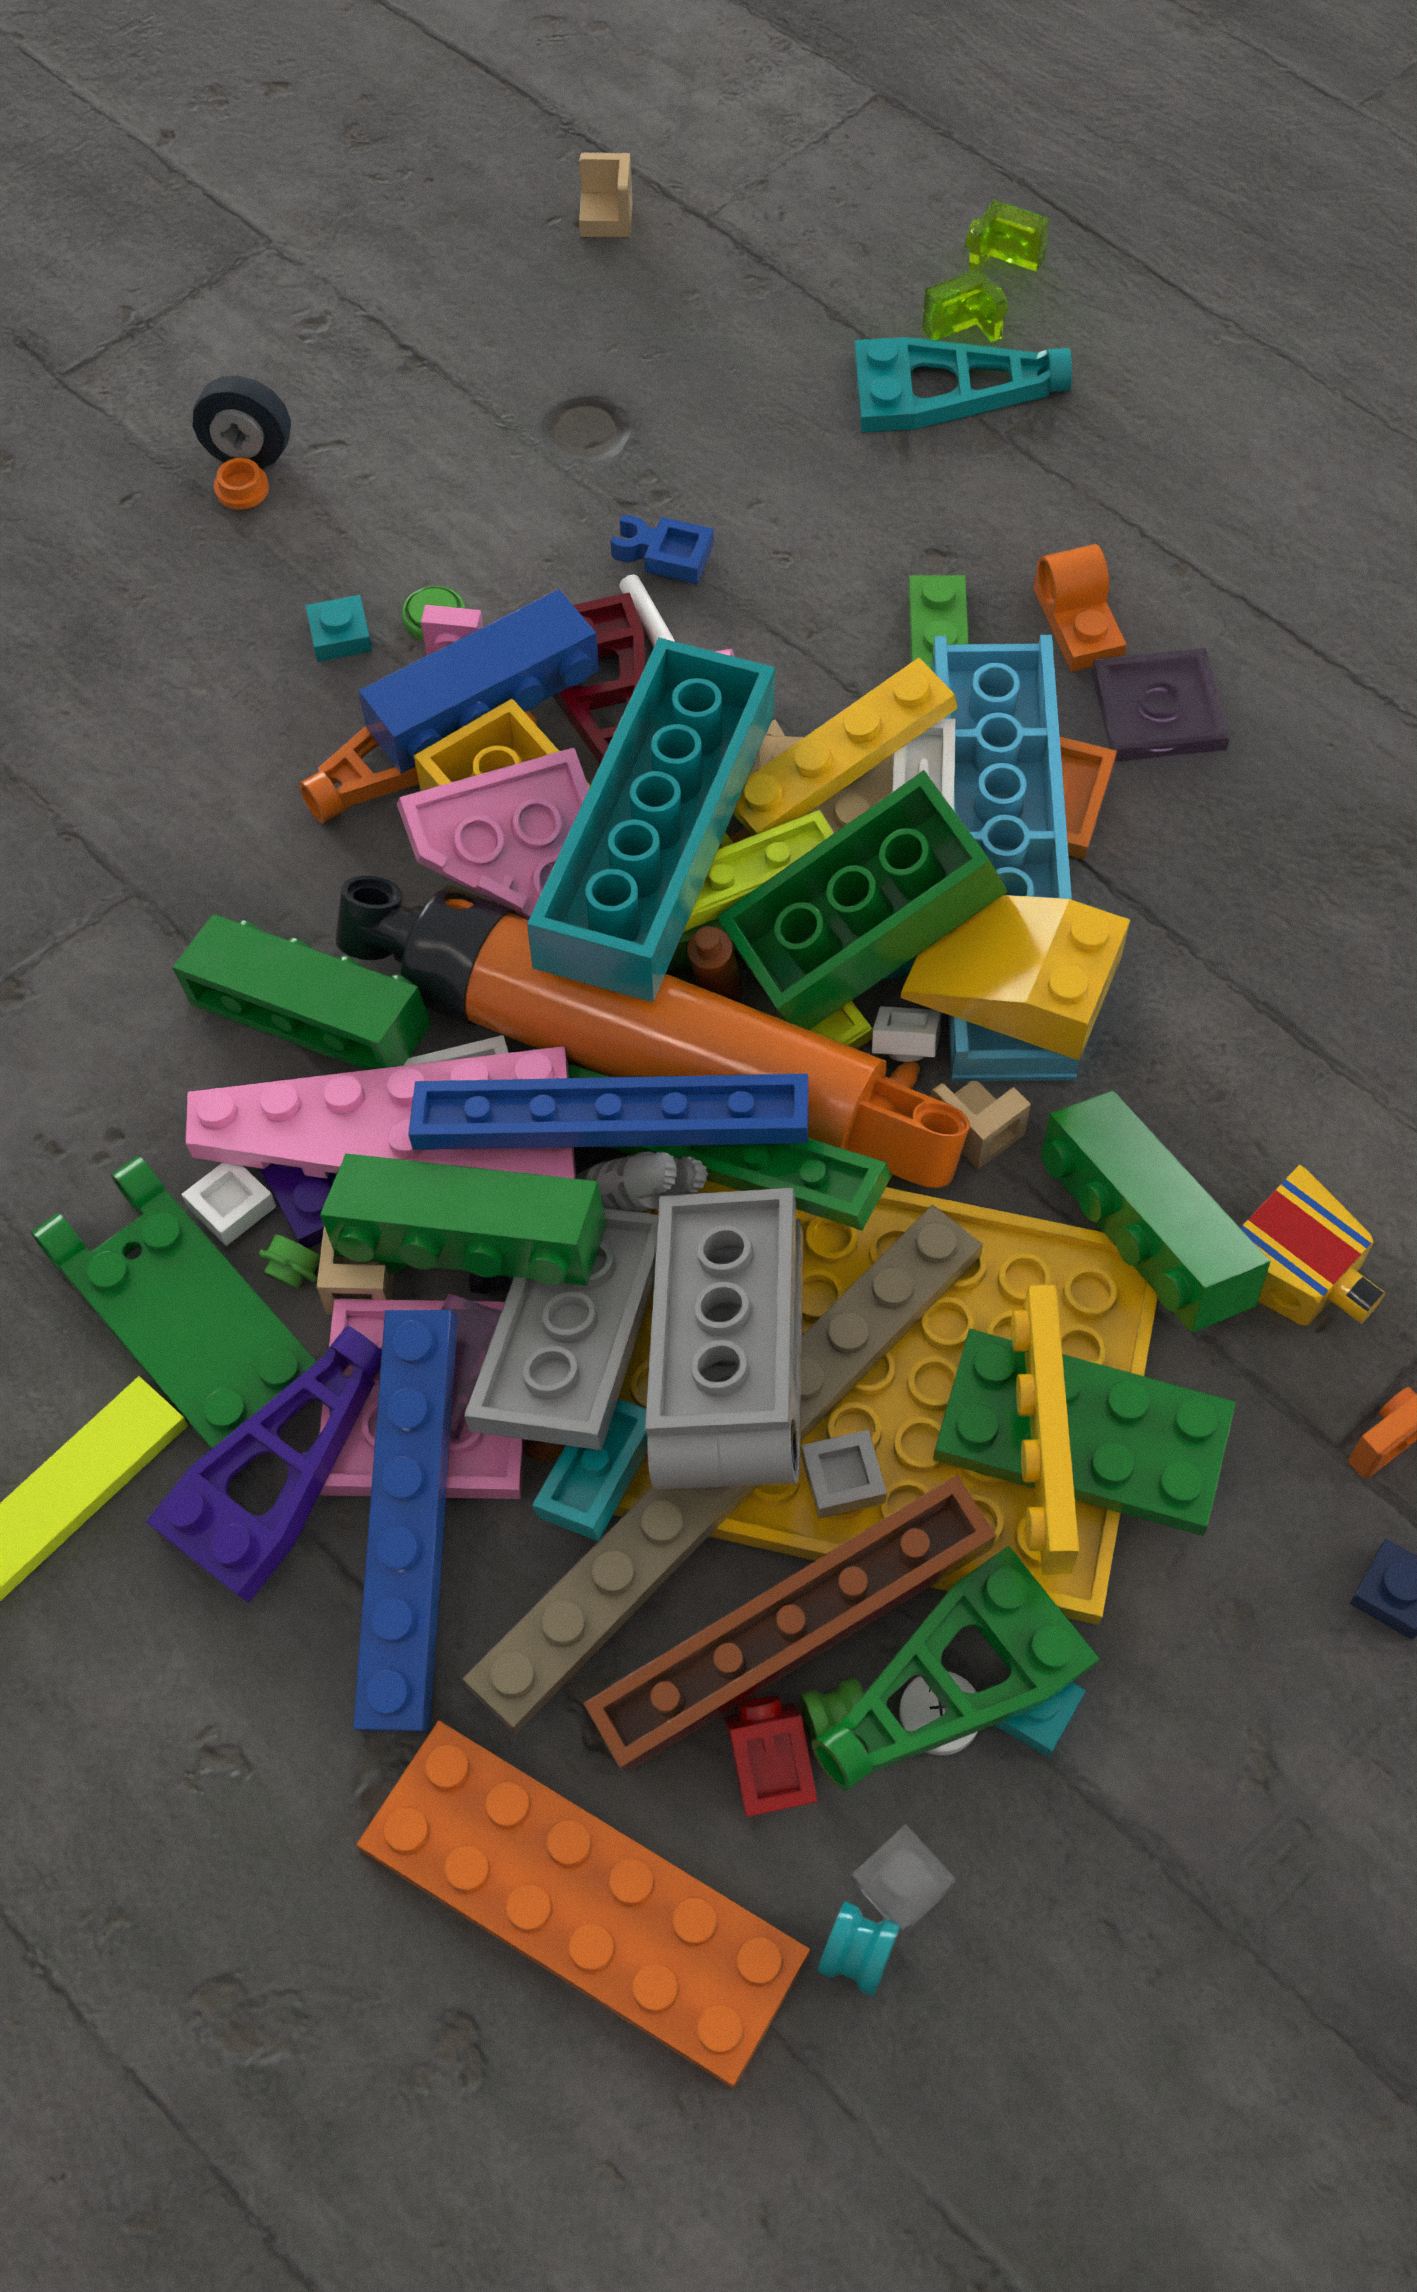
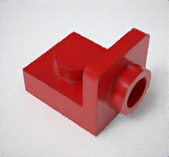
[724,1696,818,1817]

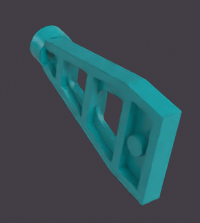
[854,337,1072,433]

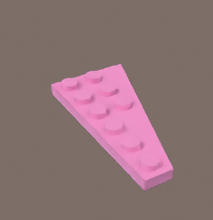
[186,1046,576,1179]

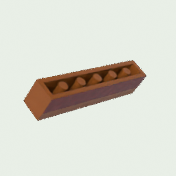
[583,1475,996,1773]

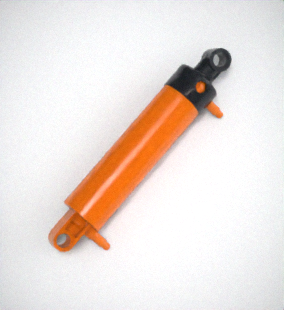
[335,876,970,1188]

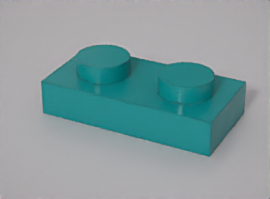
[532,1399,648,1541]

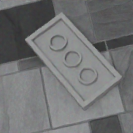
[464,1208,658,1450]

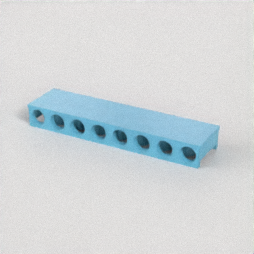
[931,635,1081,1082]

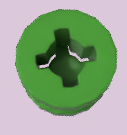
[800,1676,866,1750]

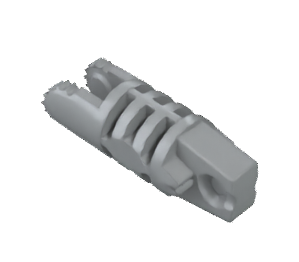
[576,1151,709,1213]

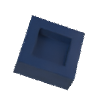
[1349,1538,1417,1640]

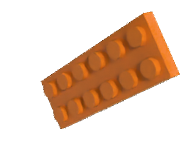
[356,1720,810,2090]

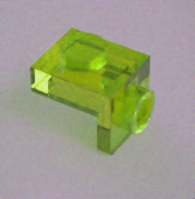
[922,267,1008,342]

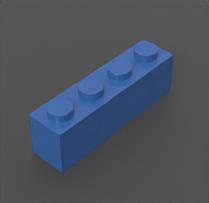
[358,589,599,774]

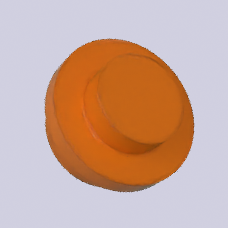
[214,458,269,510]

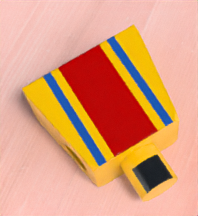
[1240,1165,1386,1326]

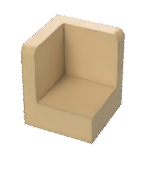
[579,153,633,237]
[930,1081,1031,1170]
[317,1227,395,1315]

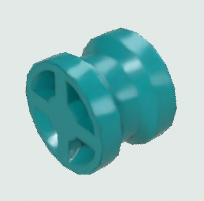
[817,1901,901,1997]

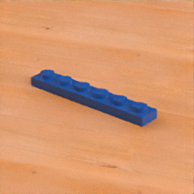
[408,1074,809,1150]
[353,1310,458,1733]

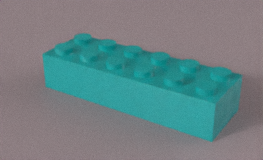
[527,637,775,1003]

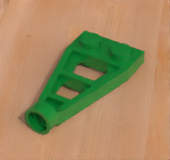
[812,1545,1099,1791]

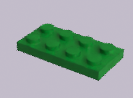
[933,1329,1236,1536]

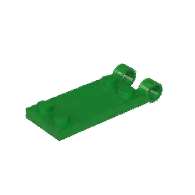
[31,1155,316,1450]

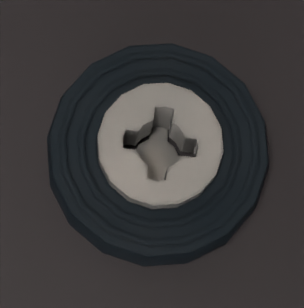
[192,375,291,469]

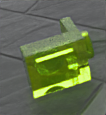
[965,199,1050,273]

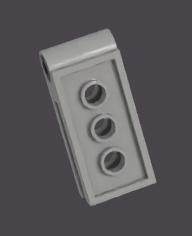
[645,1188,804,1490]

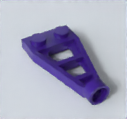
[146,1325,382,1603]

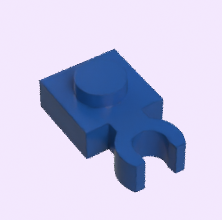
[610,515,714,584]

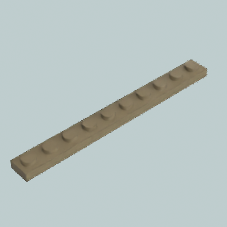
[462,1204,983,1735]

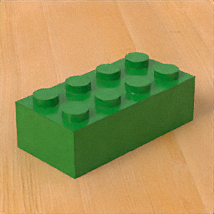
[717,770,1008,1030]

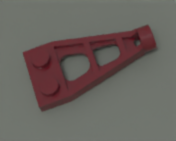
[552,592,646,764]

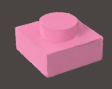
[421,605,483,655]

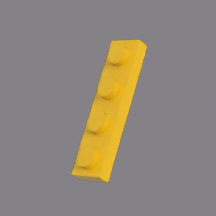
[733,658,958,836]
[1011,1285,1079,1575]

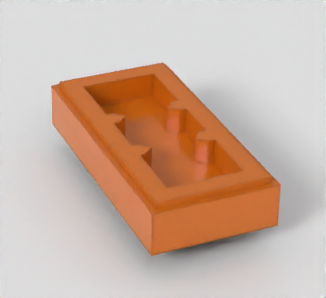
[1347,1387,1417,1479]

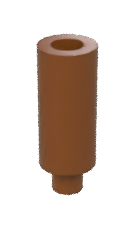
[687,926,743,1002]

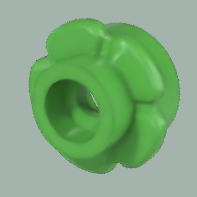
[259,1234,320,1289]

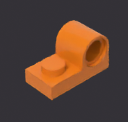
[1033,544,1127,672]

